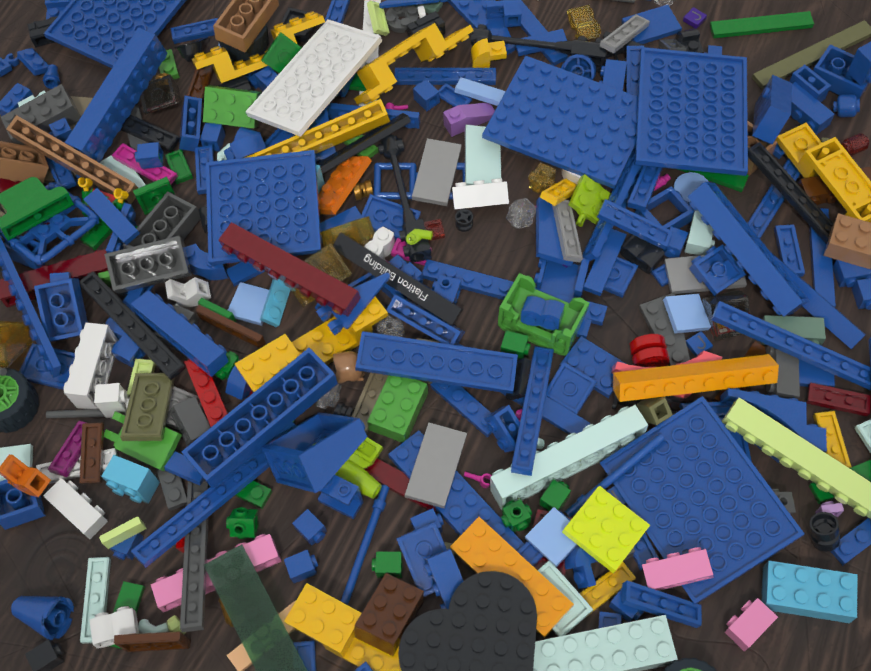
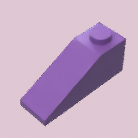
[443,103,495,137]

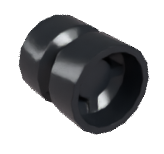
[809,512,840,552]

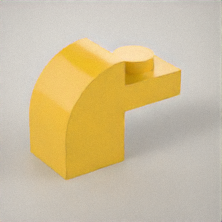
[471,38,507,68]

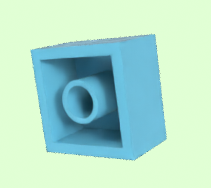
[101,455,160,504]

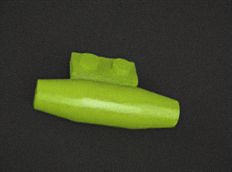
[312,437,383,499]

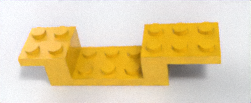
[192,11,325,83]
[354,23,474,105]
[775,123,871,223]
[235,296,388,393]
[284,583,401,671]

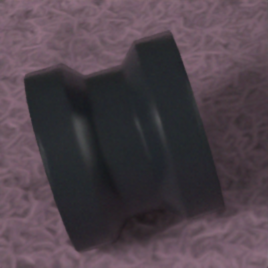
[455,209,473,232]
[334,402,355,417]

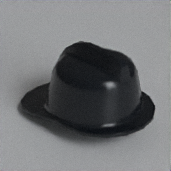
[174,37,208,62]

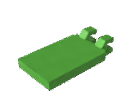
[104,411,182,471]

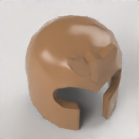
[333,351,365,384]

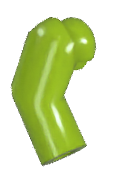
[406,229,433,245]

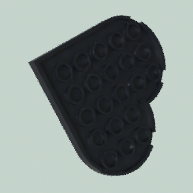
[398,571,537,671]

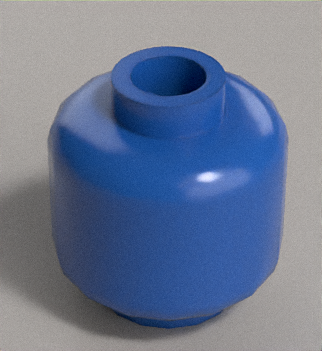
[833,94,860,118]

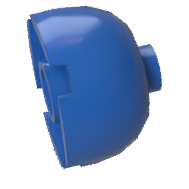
[561,54,596,80]

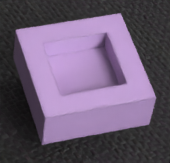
[816,501,844,517]

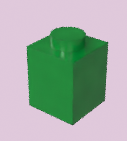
[501,330,531,360]
[539,479,571,511]
[372,552,403,578]

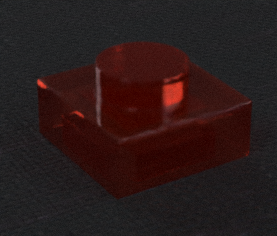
[424,219,445,241]

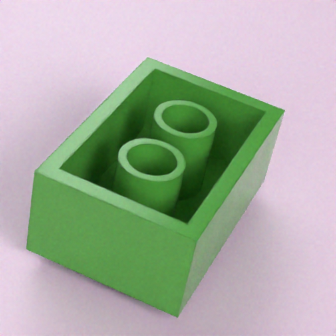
[203,85,261,129]
[367,375,428,443]

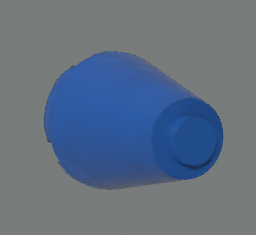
[11,596,74,640]

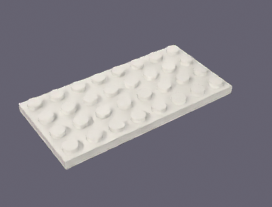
[246,19,382,137]

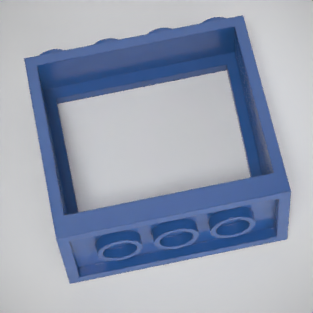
[261,412,367,493]

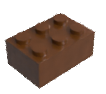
[355,573,424,656]

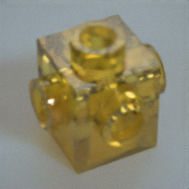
[528,162,556,193]

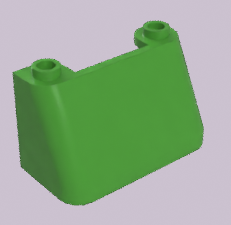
[498,273,590,356]

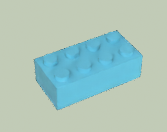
[761,561,857,623]

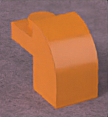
[0,454,51,497]

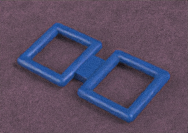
[373,163,465,199]

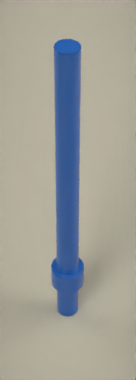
[565,433,665,517]
[341,485,390,605]

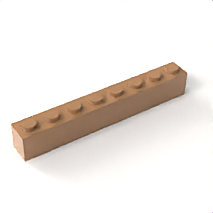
[6,115,138,204]

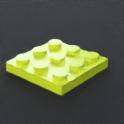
[562,486,650,573]

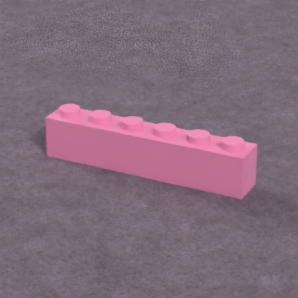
[151,534,282,613]

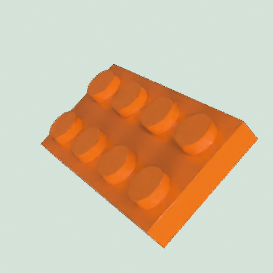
[318,156,372,215]

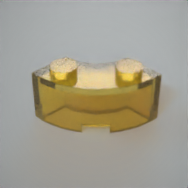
[567,5,601,40]
[321,216,375,254]

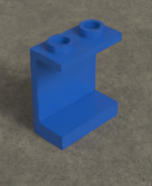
[534,258,590,298]
[317,475,363,520]

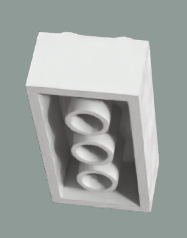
[64,323,119,410]

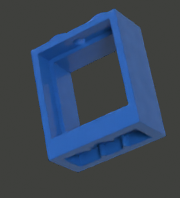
[635,186,695,229]

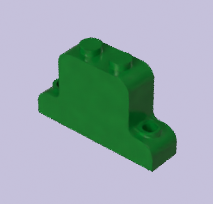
[0,177,74,241]

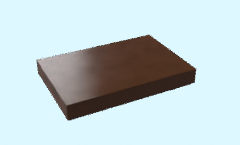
[114,632,191,652]

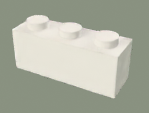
[452,178,509,209]
[43,478,108,539]

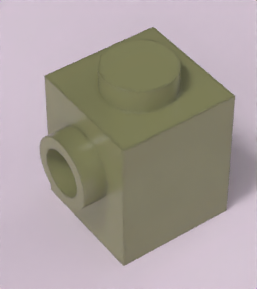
[637,397,673,425]

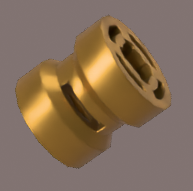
[354,180,373,201]

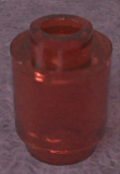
[841,133,869,156]

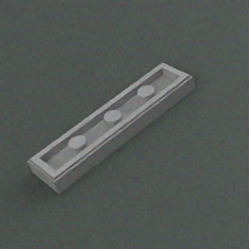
[600,14,650,53]
[552,200,583,263]

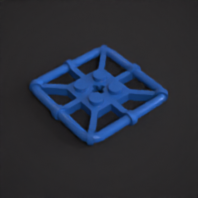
[0,182,100,265]

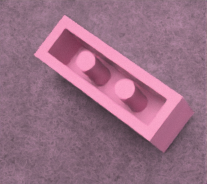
[642,547,714,591]

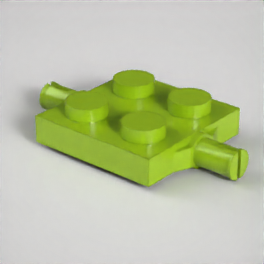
[568,174,611,227]

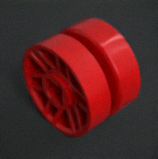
[629,334,670,367]

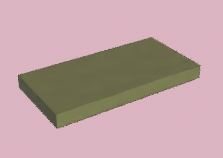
[120,373,175,441]

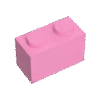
[725,598,778,652]

